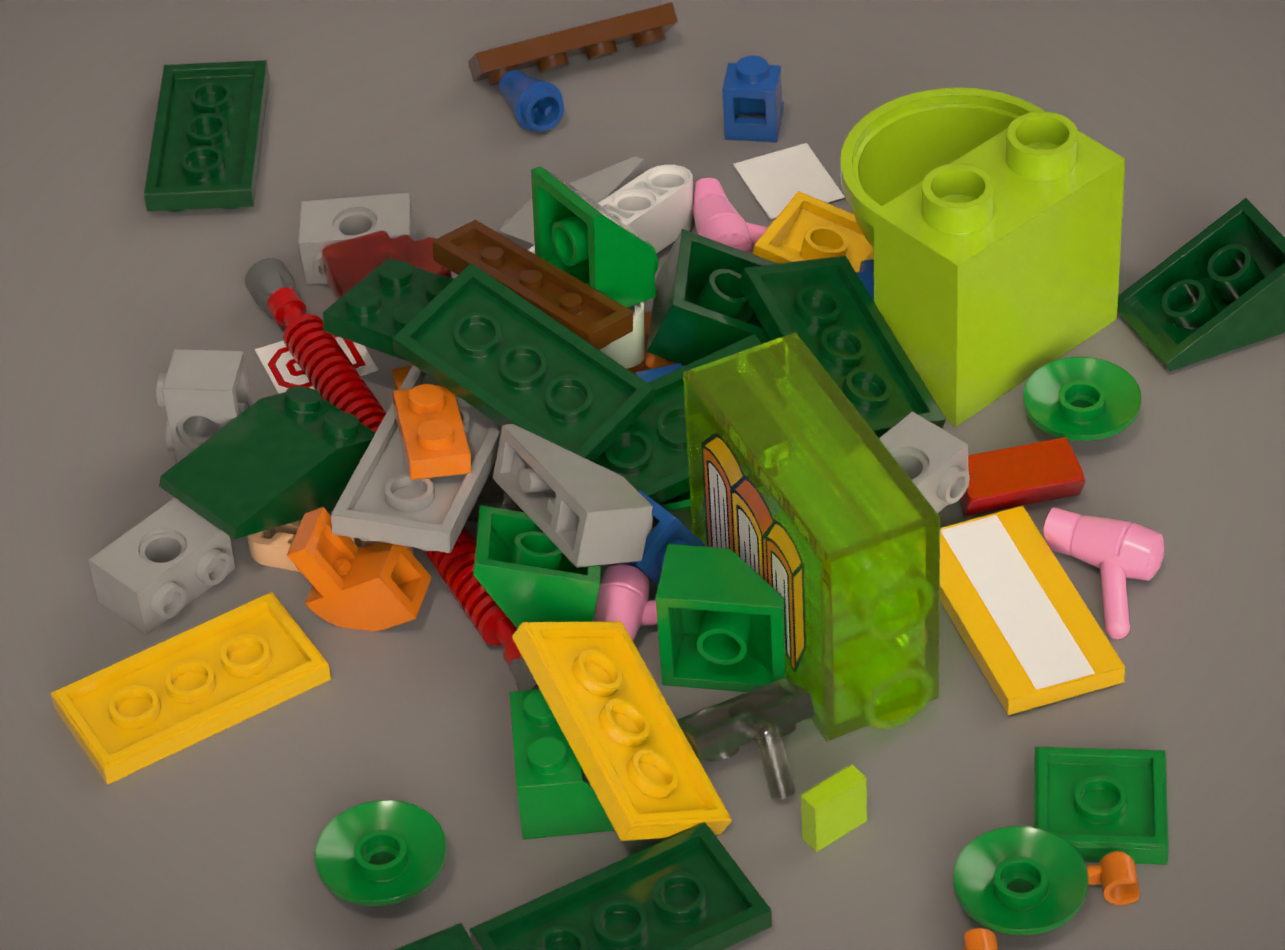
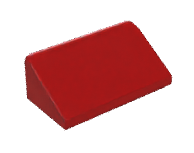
[960,437,1086,517]

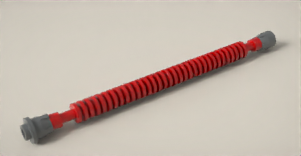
[245,258,539,691]

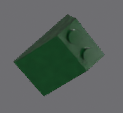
[1117,198,1285,371]
[646,229,788,371]
[159,386,376,540]

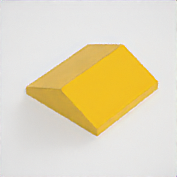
[752,191,874,272]

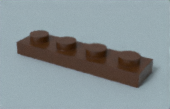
[468,2,678,86]
[432,219,633,350]

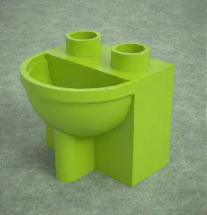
[840,87,1125,427]

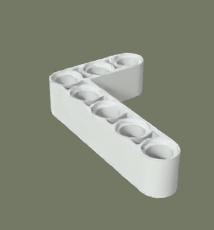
[528,164,693,369]

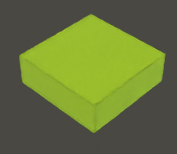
[801,764,867,853]

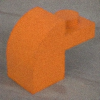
[287,507,432,632]

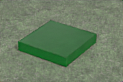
[1034,747,1169,865]

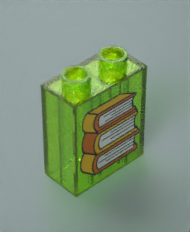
[683,332,940,742]

